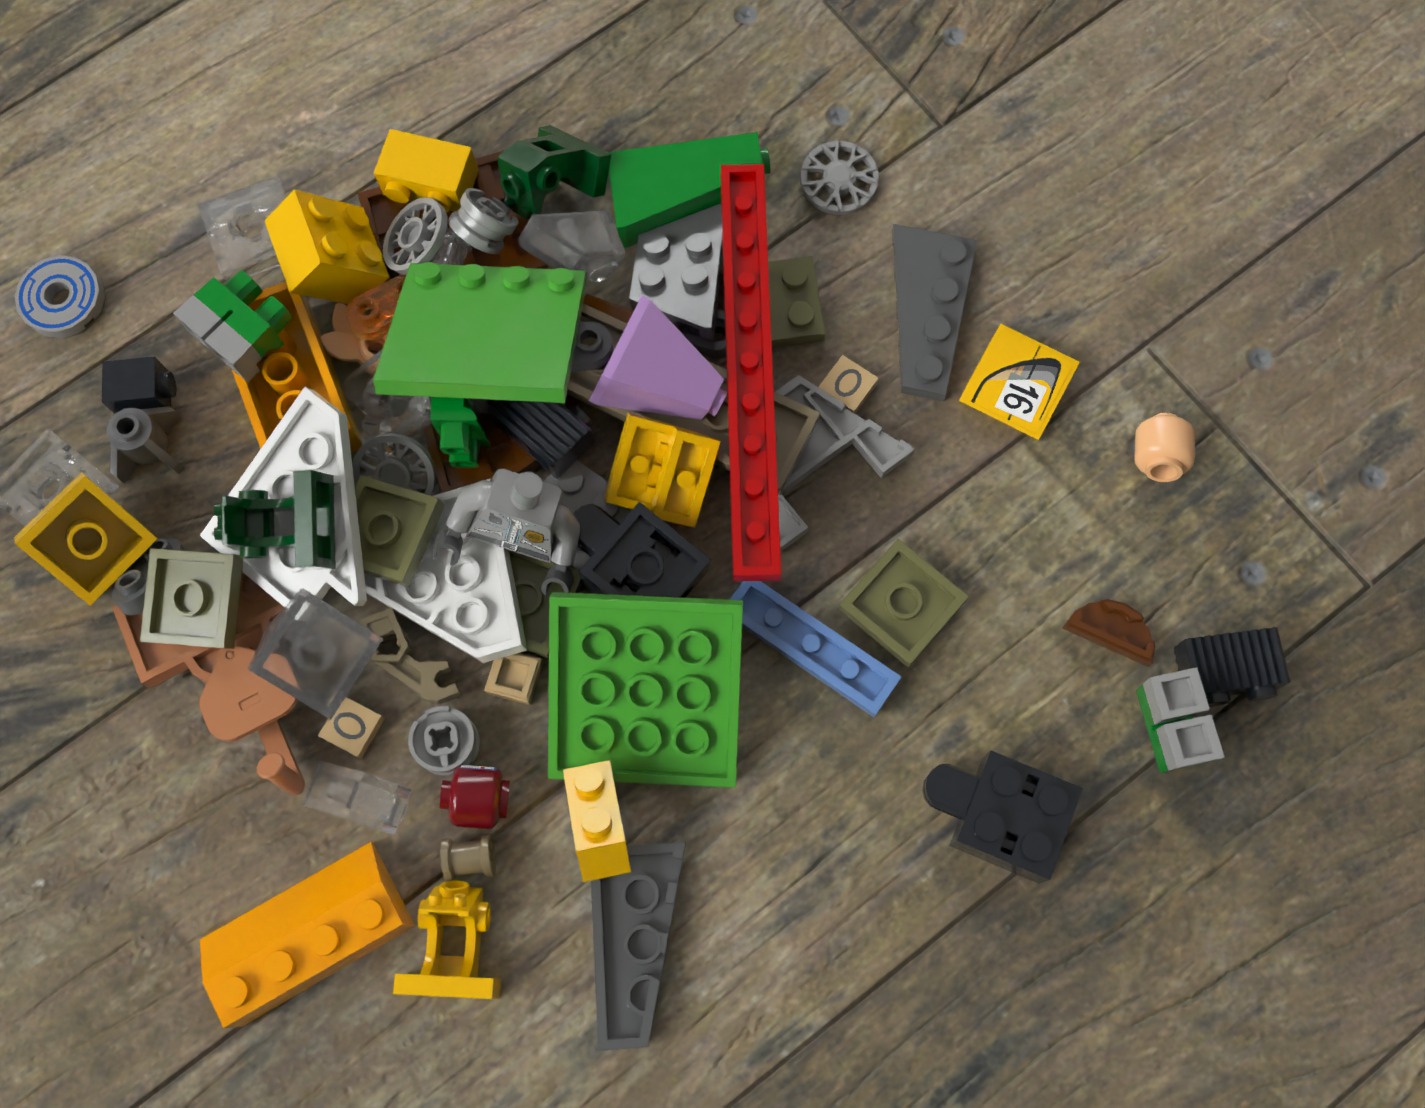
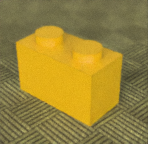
[374,129,479,212]
[563,760,631,882]

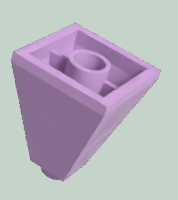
[589,295,727,420]

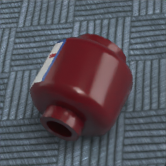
[439,765,510,829]

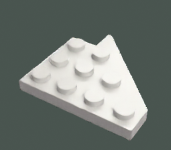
[200,387,367,619]
[364,479,527,663]

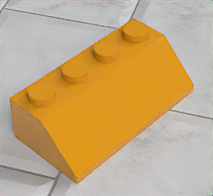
[200,842,415,1028]

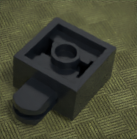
[573,502,711,598]
[922,751,1083,884]

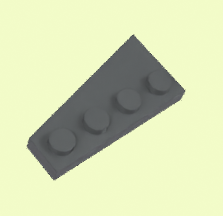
[892,224,977,402]
[591,842,686,1051]

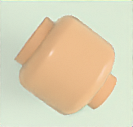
[1134,413,1195,482]

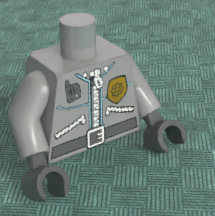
[432,469,580,595]

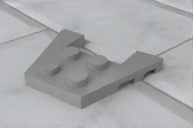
[775,375,914,552]

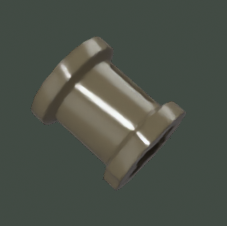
[440,833,496,881]

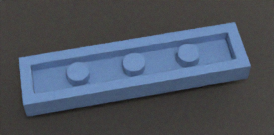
[730,581,901,718]

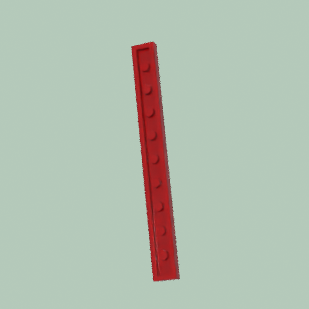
[720,164,781,582]

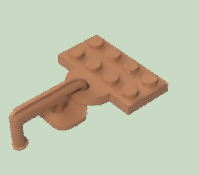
[112,572,305,796]

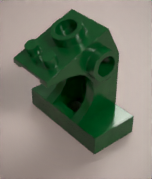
[497,125,611,225]
[214,470,336,570]

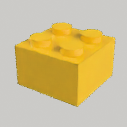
[264,189,390,306]
[14,472,157,606]

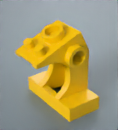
[393,880,501,999]

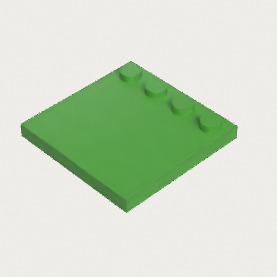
[373,262,587,403]
[548,592,743,788]

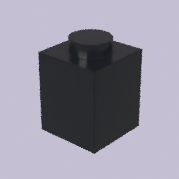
[102,357,177,414]

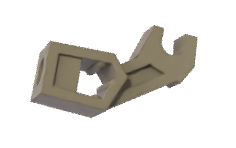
[359,607,462,704]

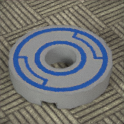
[14,255,105,338]

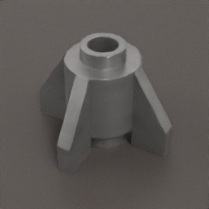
[107,406,185,483]

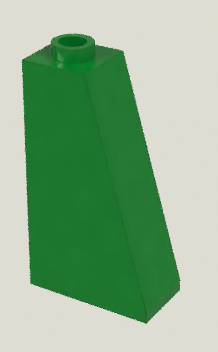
[607,132,771,248]

